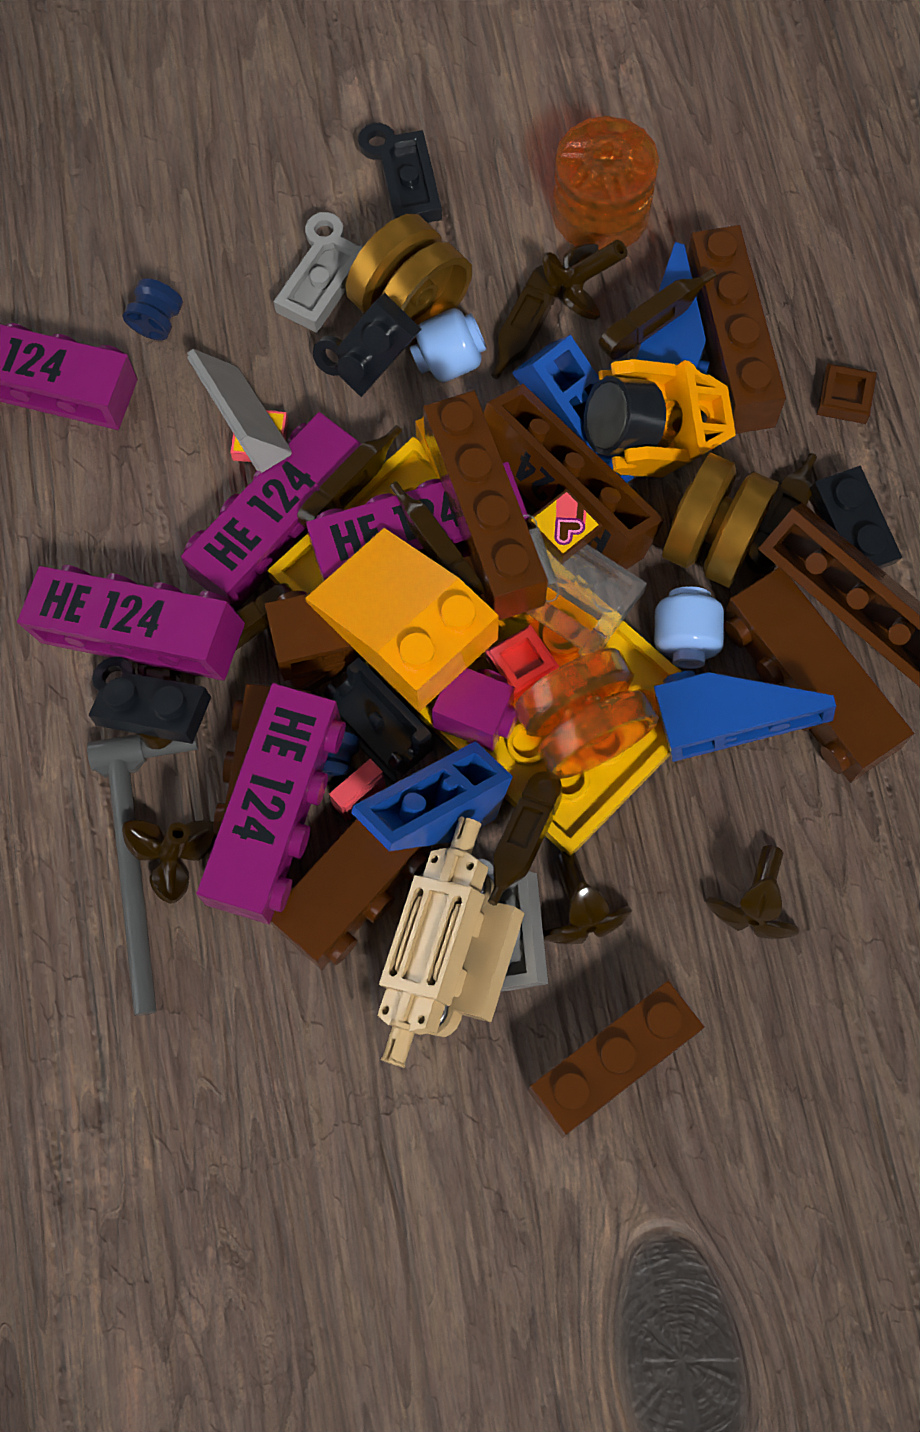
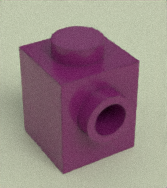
[432,668,520,752]

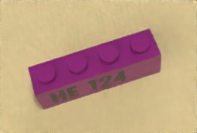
[0,323,138,430]
[180,412,361,612]
[306,462,528,582]
[17,565,245,681]
[196,683,346,925]

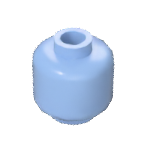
[410,308,487,383]
[654,586,724,669]

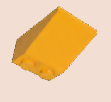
[305,528,499,712]

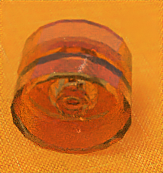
[514,648,659,780]

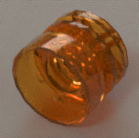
[552,116,659,250]

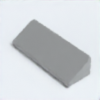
[187,349,292,473]

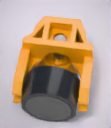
[584,359,736,478]

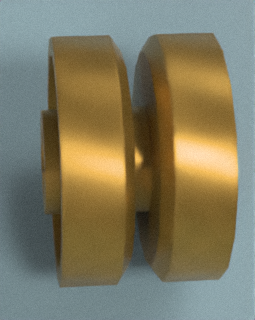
[345,214,472,346]
[662,452,779,588]

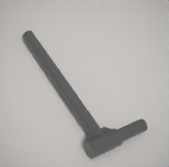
[87,734,199,1016]

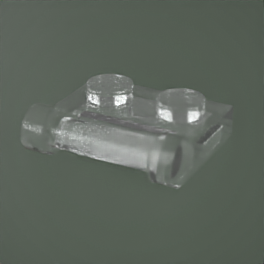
[525,545,647,663]

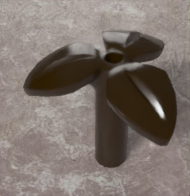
[542,240,627,320]
[122,820,217,904]
[706,845,799,939]
[543,851,632,945]

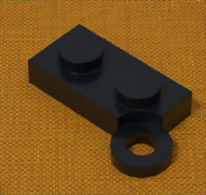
[358,123,442,223]
[313,293,422,397]
[810,465,902,569]
[88,657,211,744]

